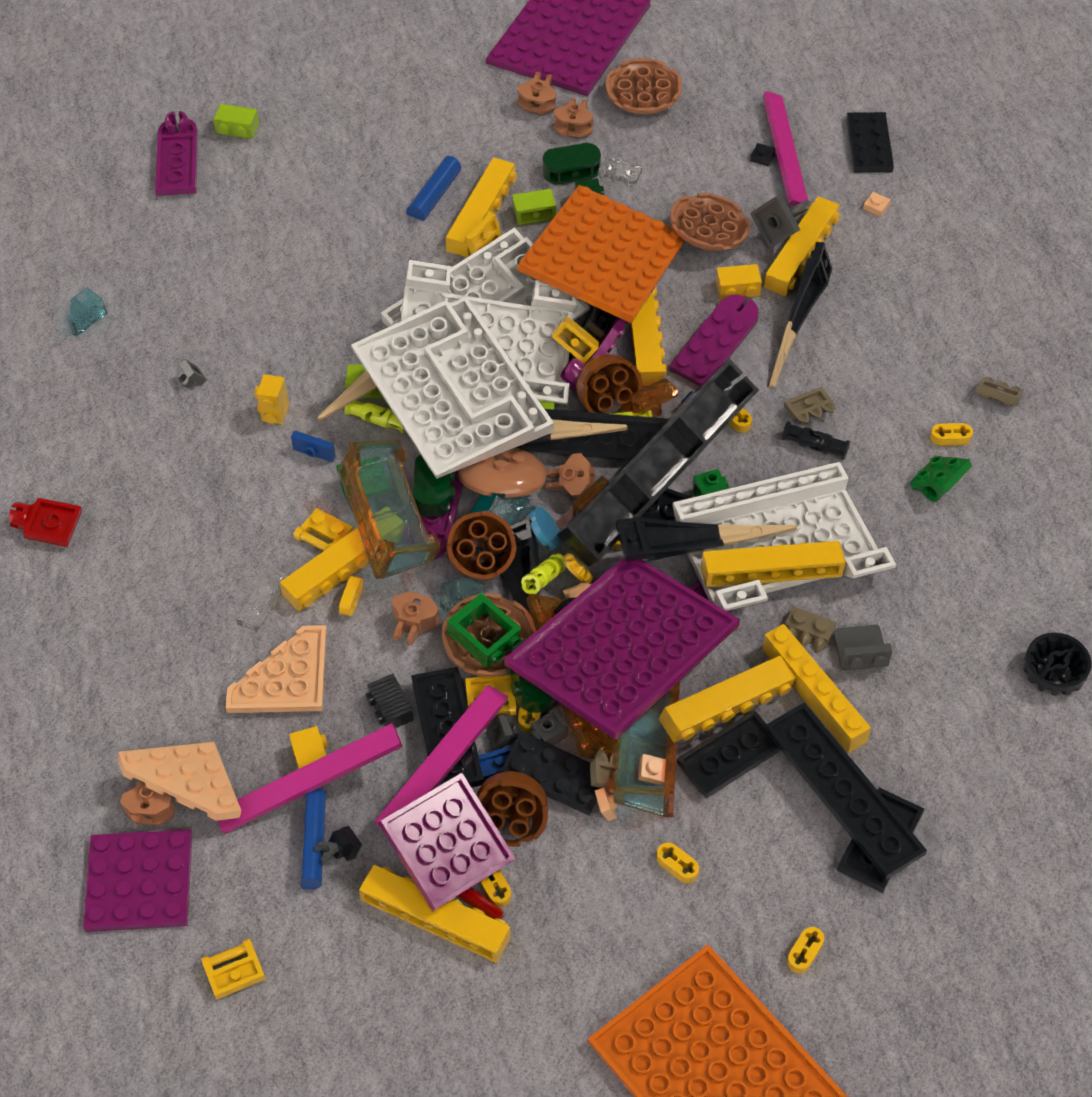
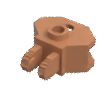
[517,72,556,115]
[554,98,593,138]
[545,453,595,503]
[392,591,440,646]
[120,781,176,826]

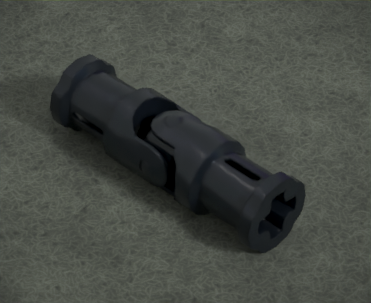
[782,421,850,459]

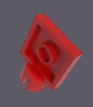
[8,498,82,547]

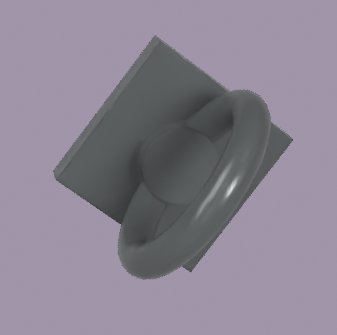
[750,194,812,249]

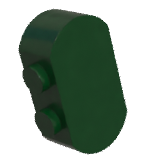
[543,142,601,185]
[413,454,456,518]
[506,638,555,713]

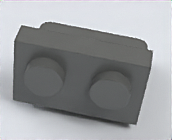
[834,625,892,671]

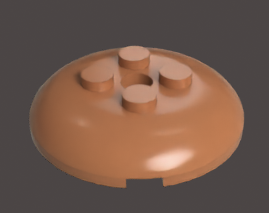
[606,58,682,115]
[670,193,750,252]
[458,447,547,498]
[442,593,536,678]

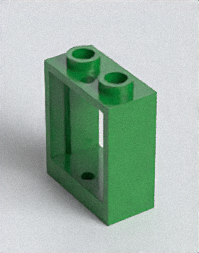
[447,593,521,668]

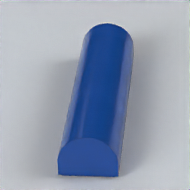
[406,156,461,221]
[301,788,326,889]

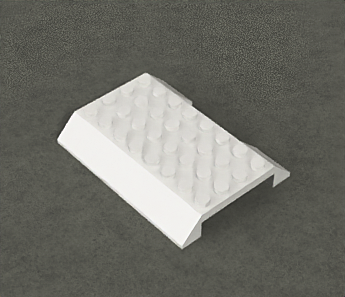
[400,260,577,405]
[673,462,896,611]

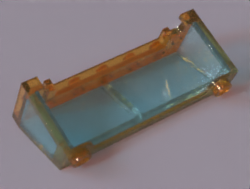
[338,440,440,579]
[609,681,680,817]

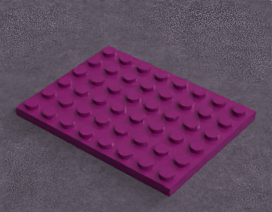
[486,0,651,97]
[504,557,740,740]

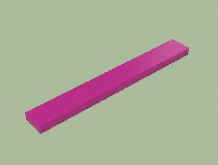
[763,91,808,206]
[376,685,508,827]
[218,723,403,834]

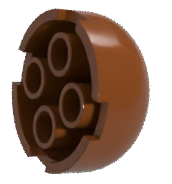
[576,354,642,414]
[446,511,516,582]
[476,771,549,847]

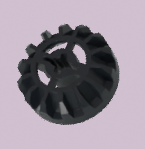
[1023,632,1092,696]

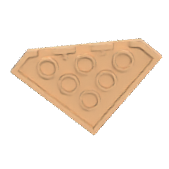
[226,625,327,713]
[117,742,241,821]

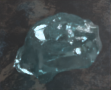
[440,576,485,611]

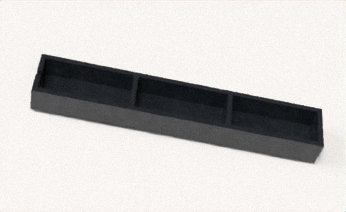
[557,358,759,567]

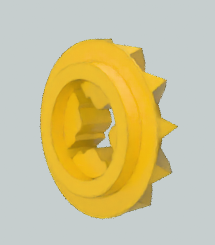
[563,553,593,583]

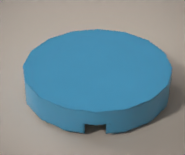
[528,507,562,550]

